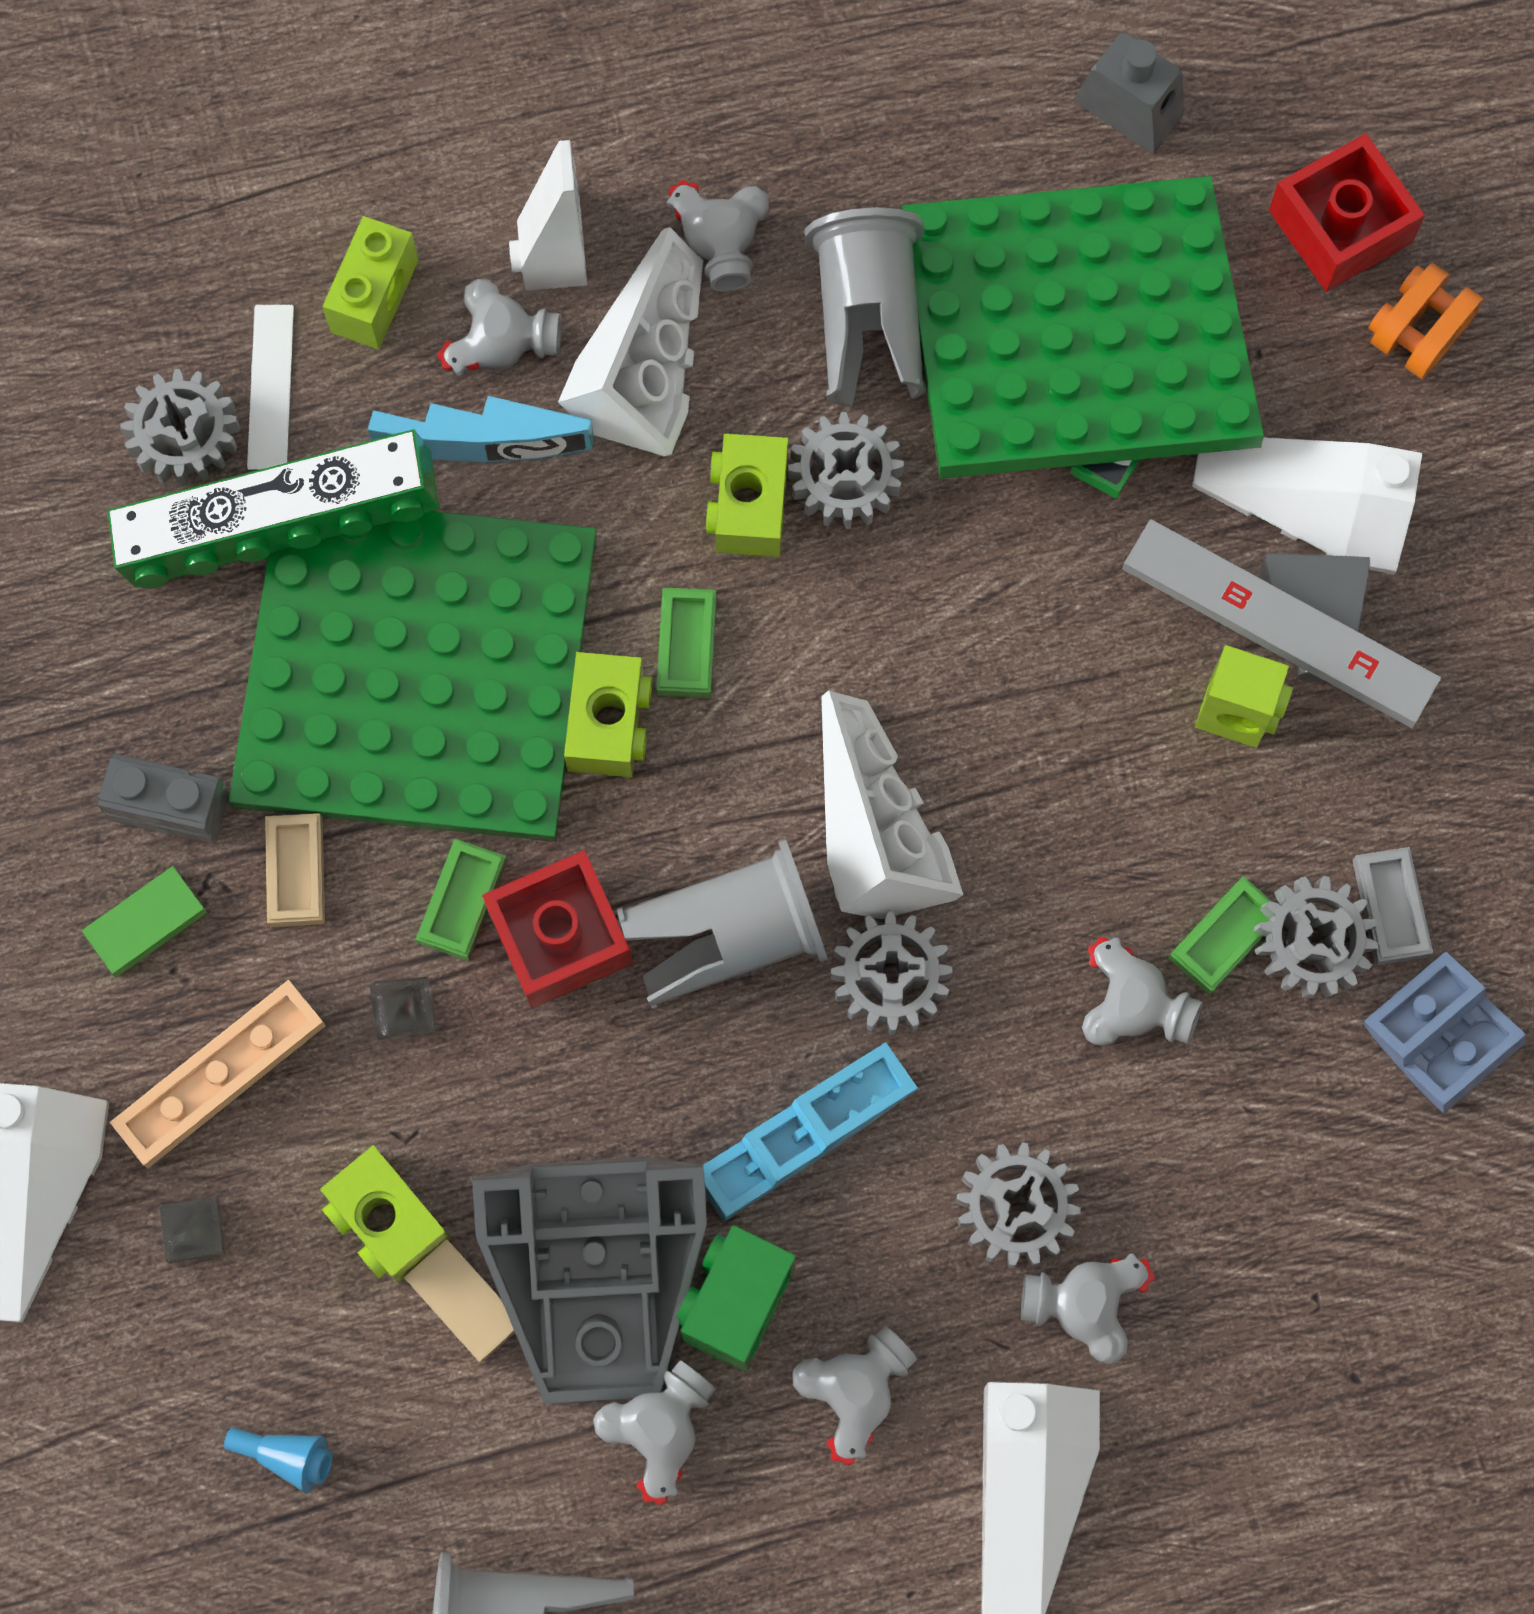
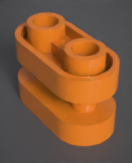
[1368,262,1485,380]

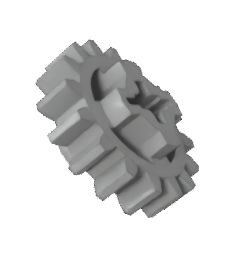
[121,369,240,486]
[788,412,904,529]
[1253,876,1378,998]
[831,911,952,1035]
[956,1142,1081,1269]

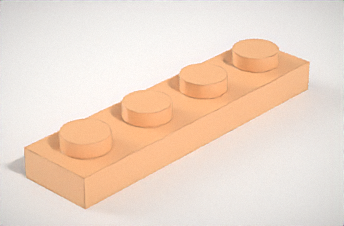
[110,980,326,1168]

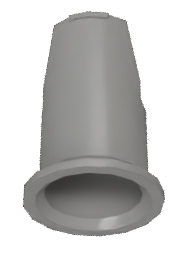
[804,207,926,407]
[617,838,828,1008]
[432,1551,634,1614]

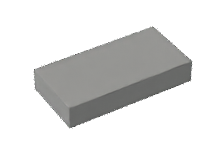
[1352,847,1433,966]

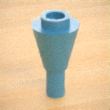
[224,1427,333,1493]

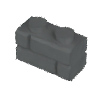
[97,754,229,844]

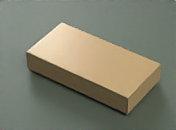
[265,813,325,928]
[404,1239,515,1364]

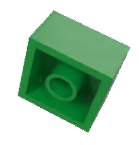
[676,1225,796,1373]

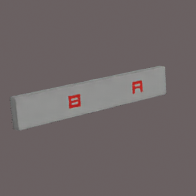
[1122,519,1442,728]

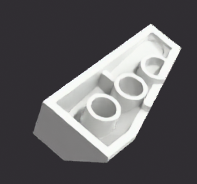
[509,140,588,291]
[558,227,703,456]
[1192,438,1422,575]
[822,691,963,919]
[0,1083,109,1323]
[982,1382,1100,1614]

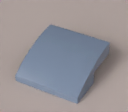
[1364,951,1526,1114]

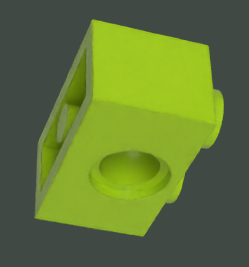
[322,216,419,350]
[706,433,788,557]
[1194,645,1293,748]
[564,652,652,778]
[320,1145,451,1283]

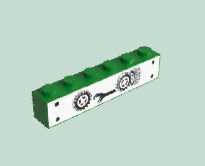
[107,429,440,588]

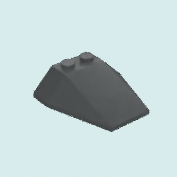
[472,1157,707,1404]

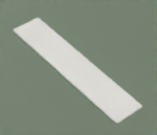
[247,305,294,469]

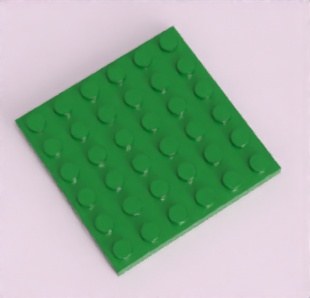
[902,176,1264,479]
[228,511,597,842]

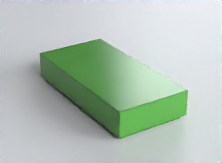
[657,588,717,698]
[416,839,508,961]
[81,866,207,978]
[1168,876,1272,996]

